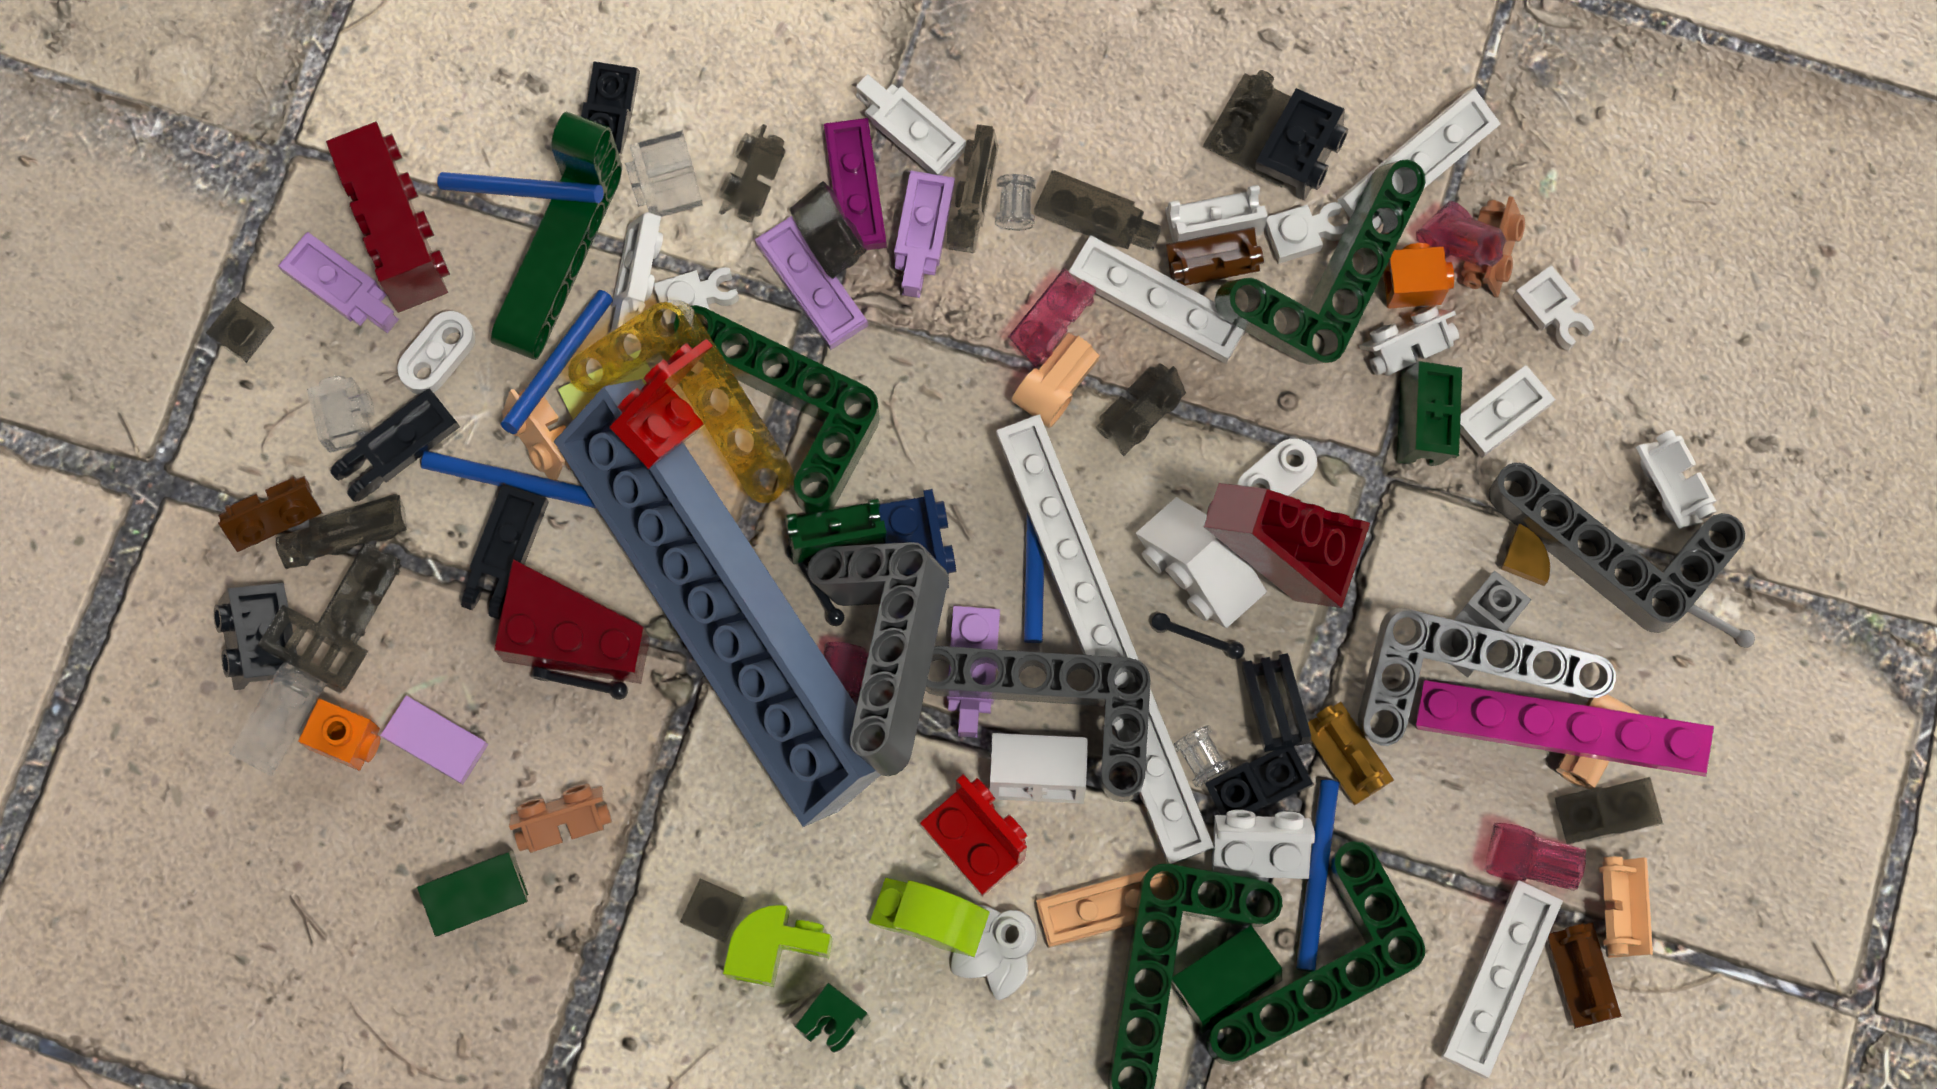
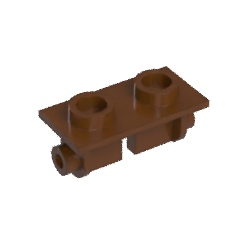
[1166,227,1264,286]
[218,475,323,552]
[1547,922,1622,1029]

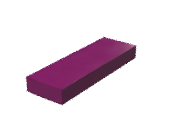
[824,118,887,254]

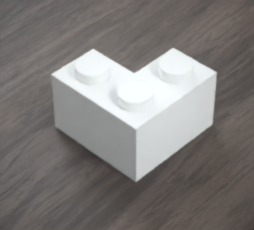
[1136,497,1267,628]

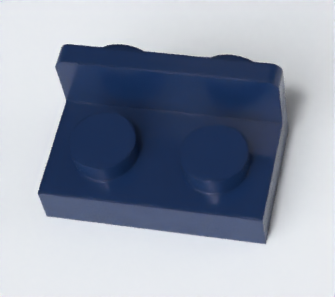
[879,489,957,588]

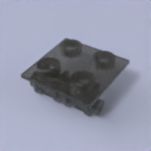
[1203,70,1291,187]

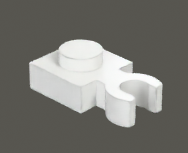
[1265,202,1348,264]
[1513,265,1594,350]
[654,267,739,330]

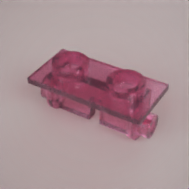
[1008,268,1096,367]

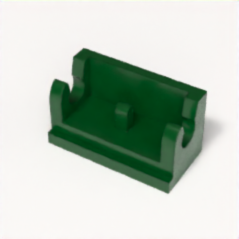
[1397,361,1462,466]
[784,498,887,564]
[417,850,529,937]
[1172,925,1283,1033]
[795,983,871,1053]

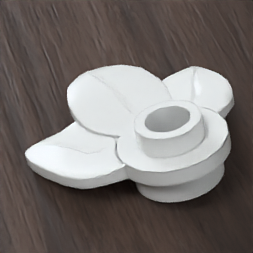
[951,905,1038,1000]

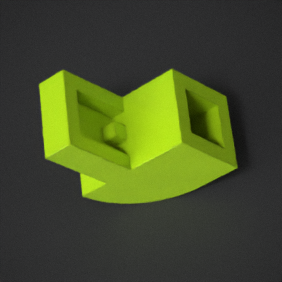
[869,878,990,957]
[723,905,833,987]

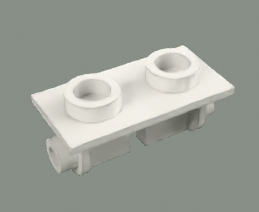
[1359,305,1459,376]
[1636,430,1717,529]

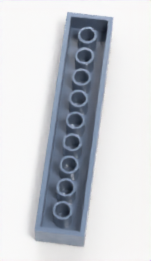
[554,379,881,827]

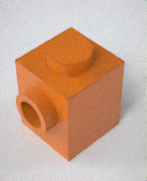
[1383,243,1454,309]
[298,698,381,771]

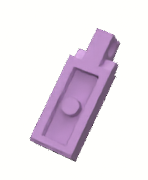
[894,171,955,298]
[278,232,399,333]
[947,606,1000,738]

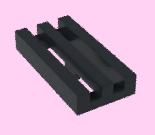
[1242,653,1311,752]

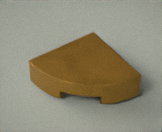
[1501,524,1550,586]

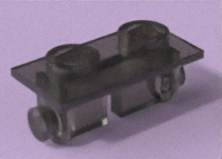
[719,124,786,222]
[1096,363,1186,456]
[317,542,402,646]

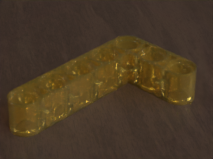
[568,300,794,503]

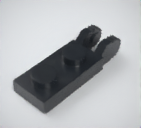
[330,389,460,502]
[461,484,549,619]

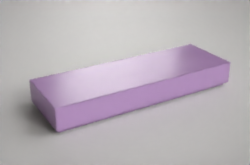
[755,216,868,350]

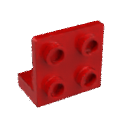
[609,339,713,469]
[920,774,1027,897]

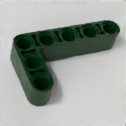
[491,111,622,360]
[1215,159,1426,365]
[674,305,880,514]
[1206,841,1425,1065]
[1108,864,1283,1089]

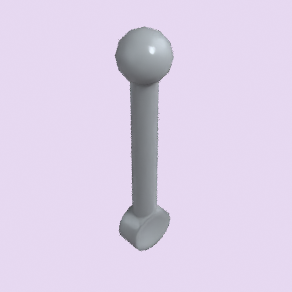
[1666,603,1755,648]

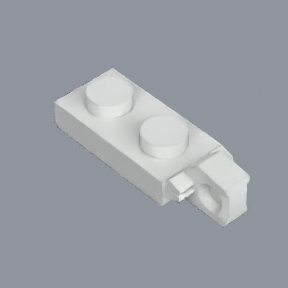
[855,74,968,176]
[610,212,663,343]

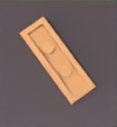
[1036,864,1176,948]

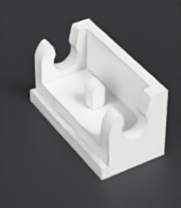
[1165,185,1268,243]
[990,733,1088,804]

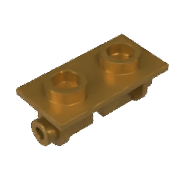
[1308,701,1394,806]

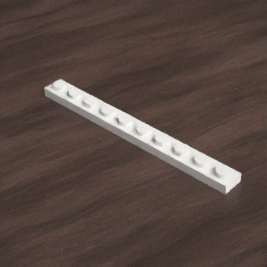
[996,414,1214,864]

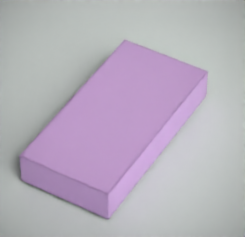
[380,696,488,785]

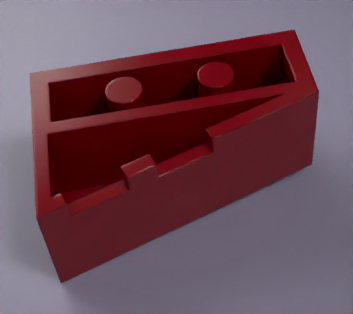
[494,559,650,684]

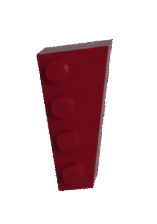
[326,121,450,313]
[1203,483,1370,608]

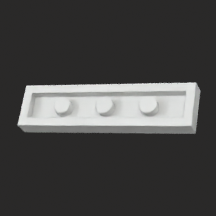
[1337,88,1501,229]
[1068,235,1245,364]
[1441,880,1563,1079]

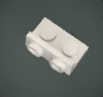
[1212,810,1315,879]

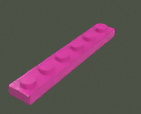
[1416,680,1714,777]

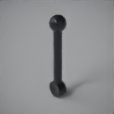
[786,545,845,626]
[1151,613,1245,660]
[531,667,628,700]

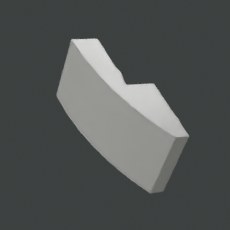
[1440,570,1532,678]

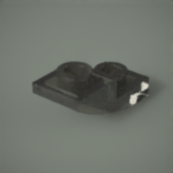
[789,181,867,279]
[1555,777,1664,845]

